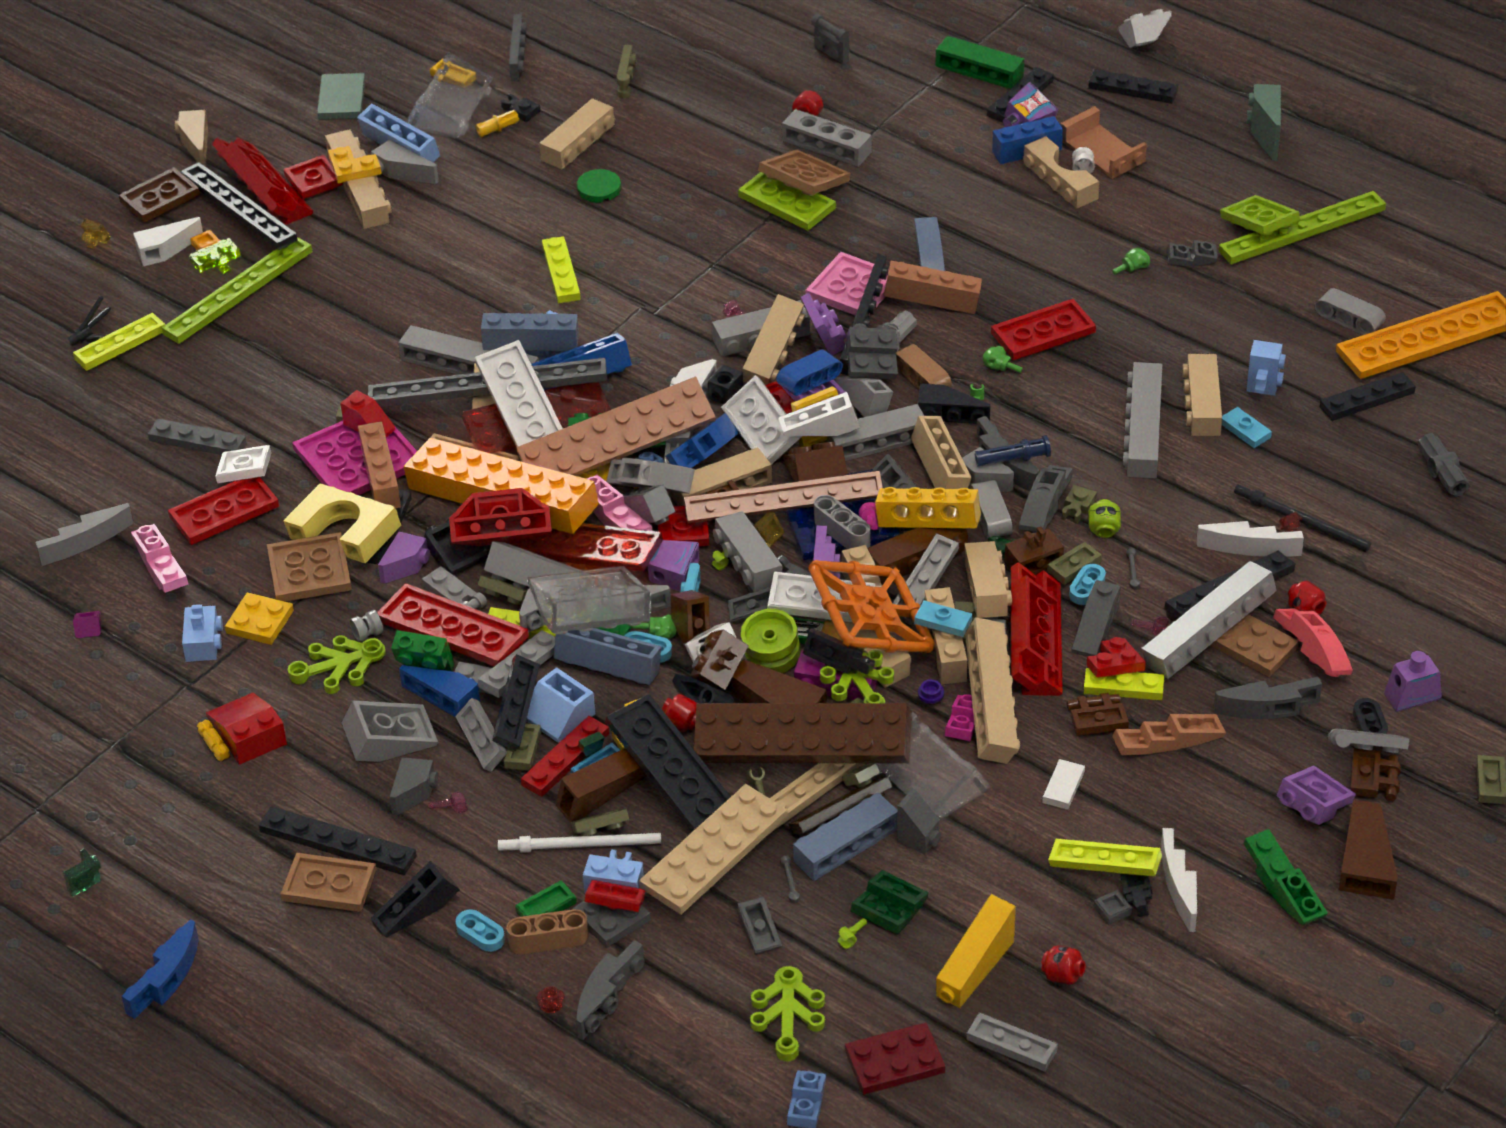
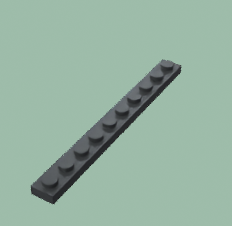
[368,358,607,407]

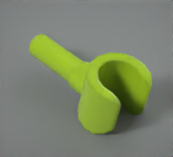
[712,550,729,570]
[838,918,867,949]

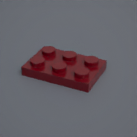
[845,1022,945,1095]

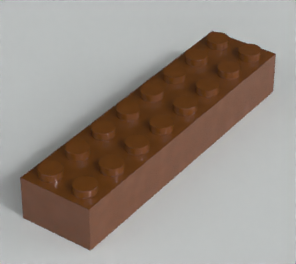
[694,703,912,764]

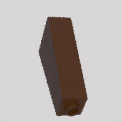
[730,659,827,703]
[556,748,647,823]
[1339,799,1398,900]

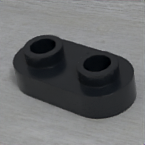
[1353,698,1388,734]

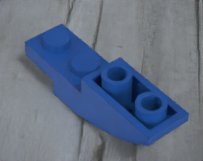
[665,413,739,468]
[122,919,199,1019]

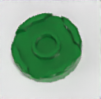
[577,169,621,203]

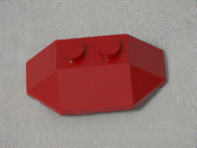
[449,488,552,546]

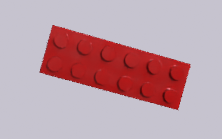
[377,583,529,666]

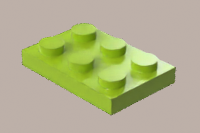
[1220,195,1300,235]

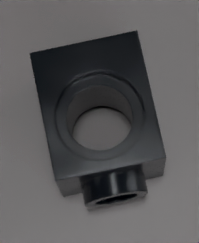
[708,365,743,404]

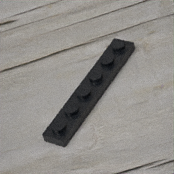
[840,254,889,375]
[1164,550,1296,619]
[259,806,417,876]

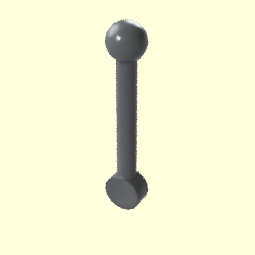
[1126,548,1140,590]
[780,855,800,903]

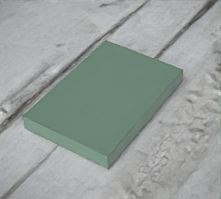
[317,73,365,119]

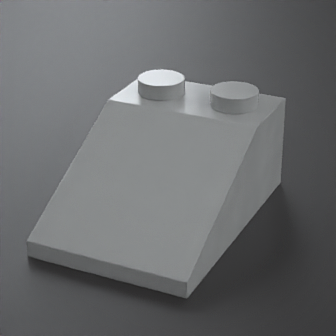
[342,701,438,762]

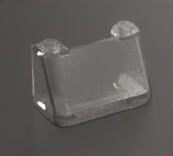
[406,52,493,138]
[867,711,991,821]

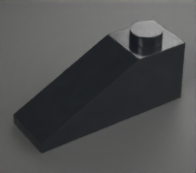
[371,861,460,937]

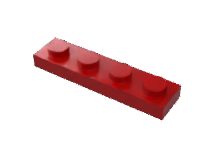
[521,716,610,797]

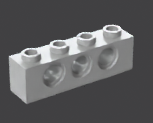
[782,109,872,167]

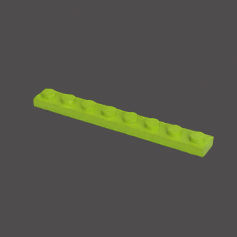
[1219,191,1386,264]
[162,237,312,344]

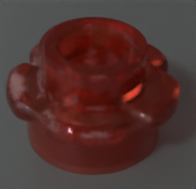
[1278,511,1303,532]
[537,986,565,1013]

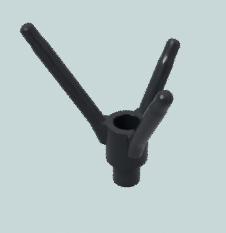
[68,296,111,346]

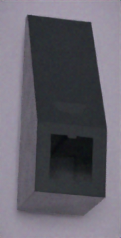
[918,383,991,424]

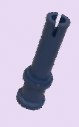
[975,435,1051,467]

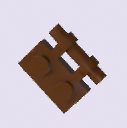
[1067,692,1129,736]
[1350,748,1401,801]

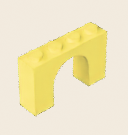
[284,484,401,563]

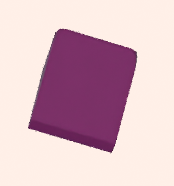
[73,611,101,638]

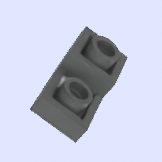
[1167,240,1218,266]

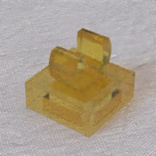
[80,219,111,249]
[754,512,785,547]

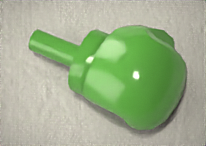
[1112,248,1150,275]
[982,346,1023,373]
[632,614,677,639]

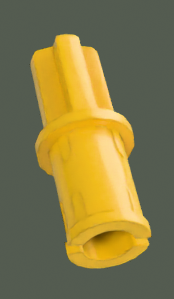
[475,110,519,138]

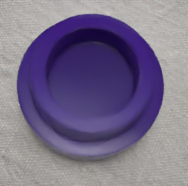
[918,679,944,704]

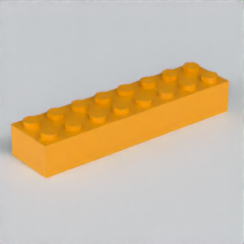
[403,438,599,534]

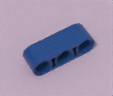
[776,350,843,396]

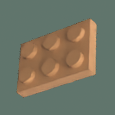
[1210,614,1299,677]
[281,853,376,912]

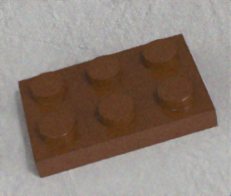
[119,168,200,223]

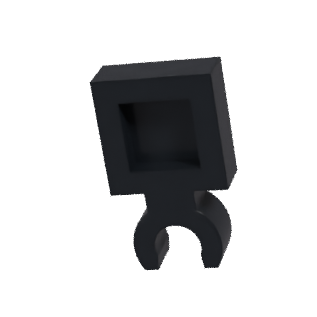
[501,94,541,122]

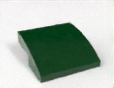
[851,870,929,934]

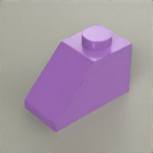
[378,532,430,583]

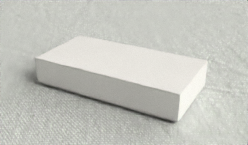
[1043,759,1085,810]

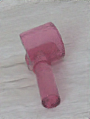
[723,300,745,317]
[1132,616,1169,636]
[429,792,468,813]

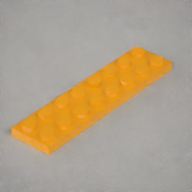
[1336,291,1506,379]

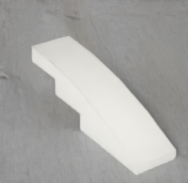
[1197,521,1304,556]
[1161,828,1197,932]

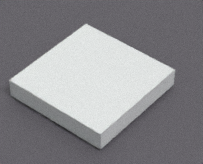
[215,445,271,483]

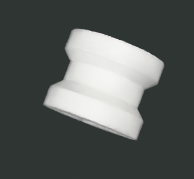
[1072,147,1095,174]

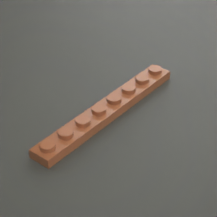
[684,471,883,524]

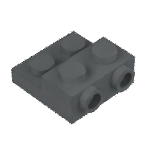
[846,323,898,379]

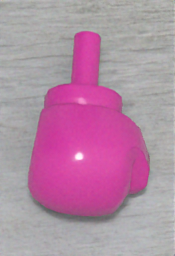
[858,502,879,530]

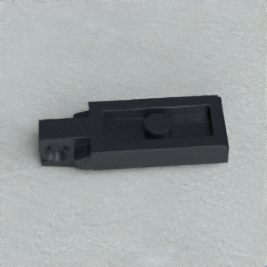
[803,628,875,675]
[1120,873,1153,917]

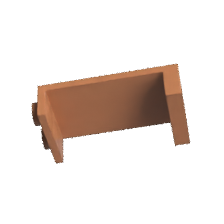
[1061,106,1147,179]

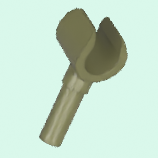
[747,767,766,796]

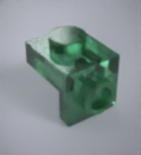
[63,848,101,896]

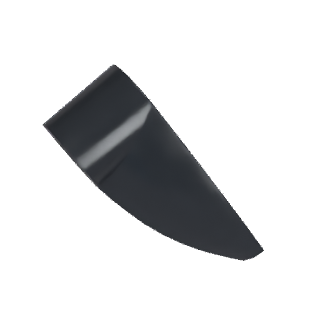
[672,674,734,704]

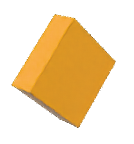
[190,230,222,256]

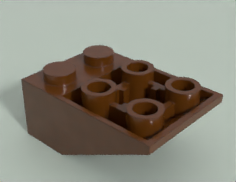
[782,442,848,482]

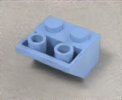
[526,667,595,743]

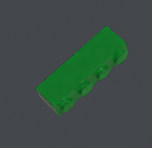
[936,35,1024,89]

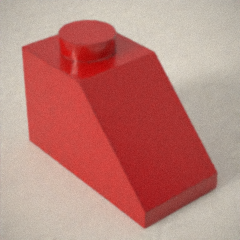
[340,390,395,438]

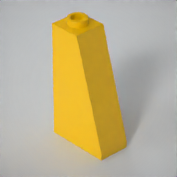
[936,894,1016,1008]

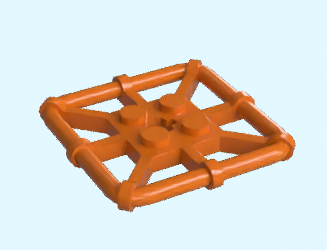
[808,560,935,653]

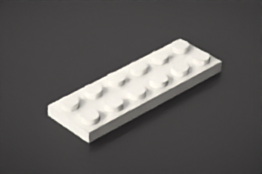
[475,340,563,447]

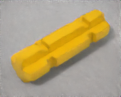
[197,720,230,761]

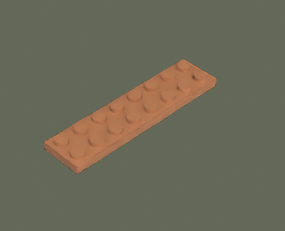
[517,376,715,476]

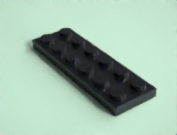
[605,694,731,832]

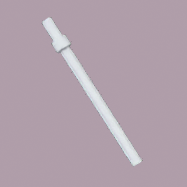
[498,833,661,853]

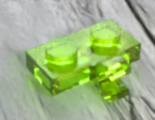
[189,238,241,274]

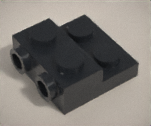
[424,519,491,575]

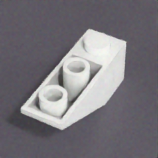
[134,217,203,266]

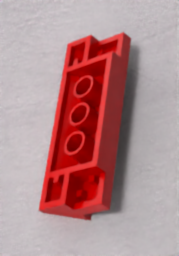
[212,137,314,225]
[1011,562,1063,696]

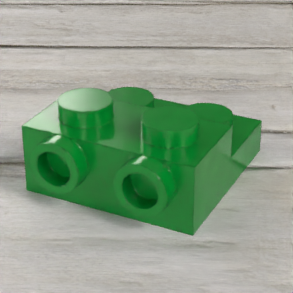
[391,630,455,672]

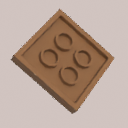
[758,150,851,195]
[267,532,352,602]

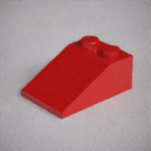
[206,693,287,765]

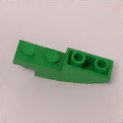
[1243,829,1328,925]

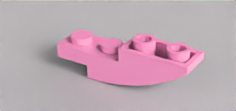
[587,475,653,544]
[131,524,188,593]

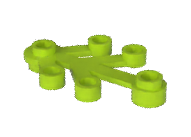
[288,635,386,694]
[820,650,894,703]
[750,966,825,1061]

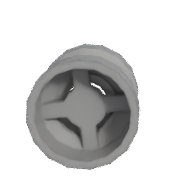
[349,610,384,642]

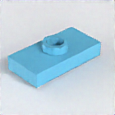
[1222,407,1272,448]
[680,563,701,592]
[914,601,972,637]

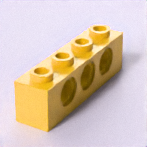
[875,487,981,528]

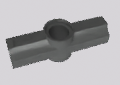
[1418,433,1470,497]

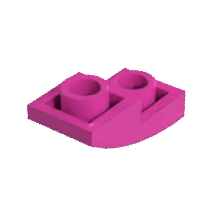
[945,694,975,741]

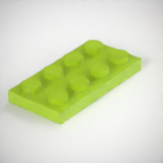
[738,172,836,231]

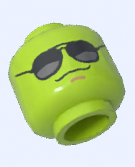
[1088,499,1121,538]

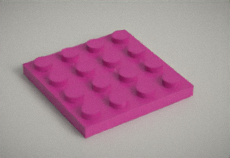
[292,421,417,495]

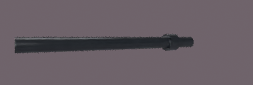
[1234,484,1371,552]

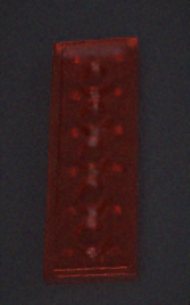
[462,382,611,454]
[510,523,663,572]

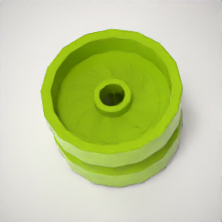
[741,609,801,673]

